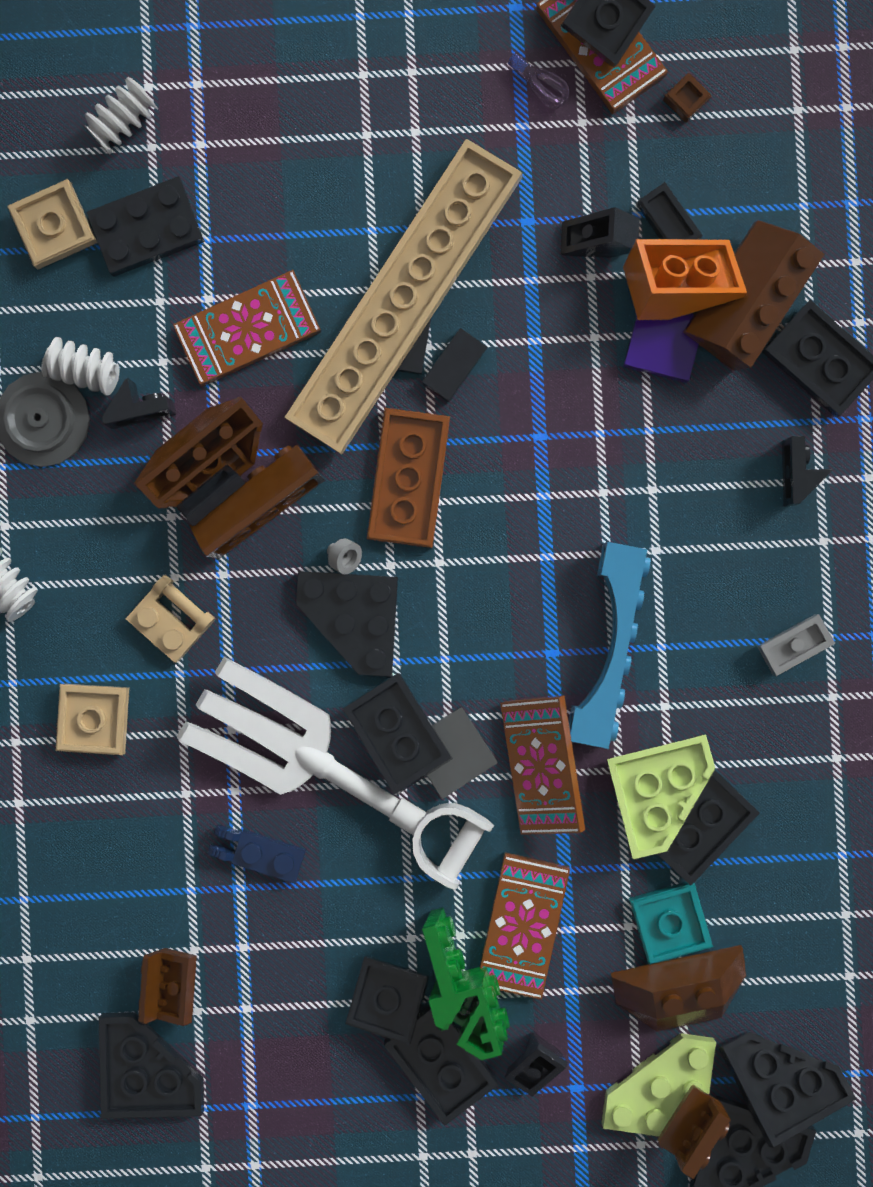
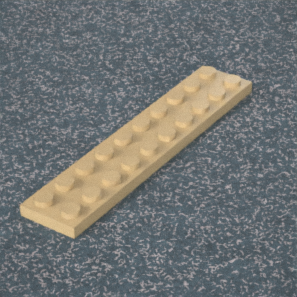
[285,139,522,455]

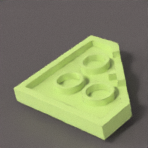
[607,735,715,859]
[602,1033,716,1136]

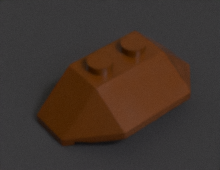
[134,396,263,508]
[610,945,746,1032]

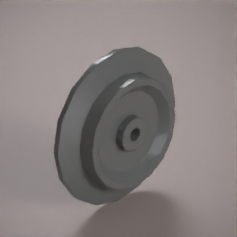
[0,372,90,467]

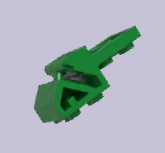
[422,907,510,1060]

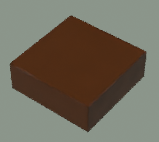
[663,72,712,123]

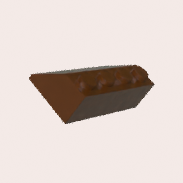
[683,220,825,371]
[189,445,325,559]

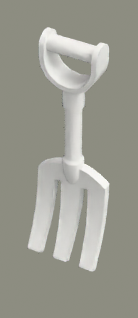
[177,657,494,890]

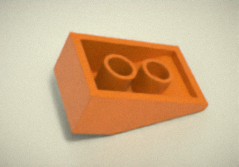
[623,239,747,320]

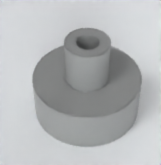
[327,538,362,574]

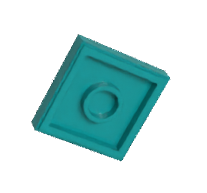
[629,882,713,965]

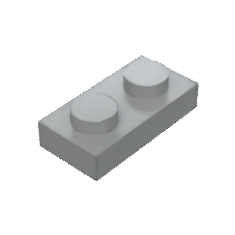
[757,614,835,676]

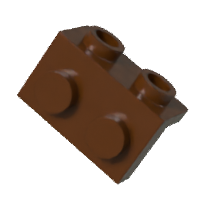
[138,948,197,1026]
[657,1085,731,1179]

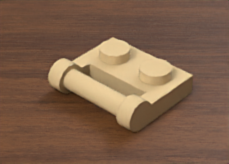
[126,574,216,663]

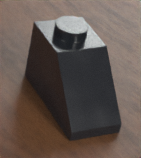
[561,207,640,258]

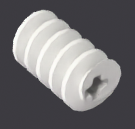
[84,77,158,154]
[42,337,120,395]
[0,548,38,622]

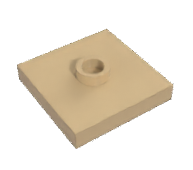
[7,179,98,269]
[56,684,129,755]

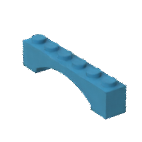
[568,542,651,749]

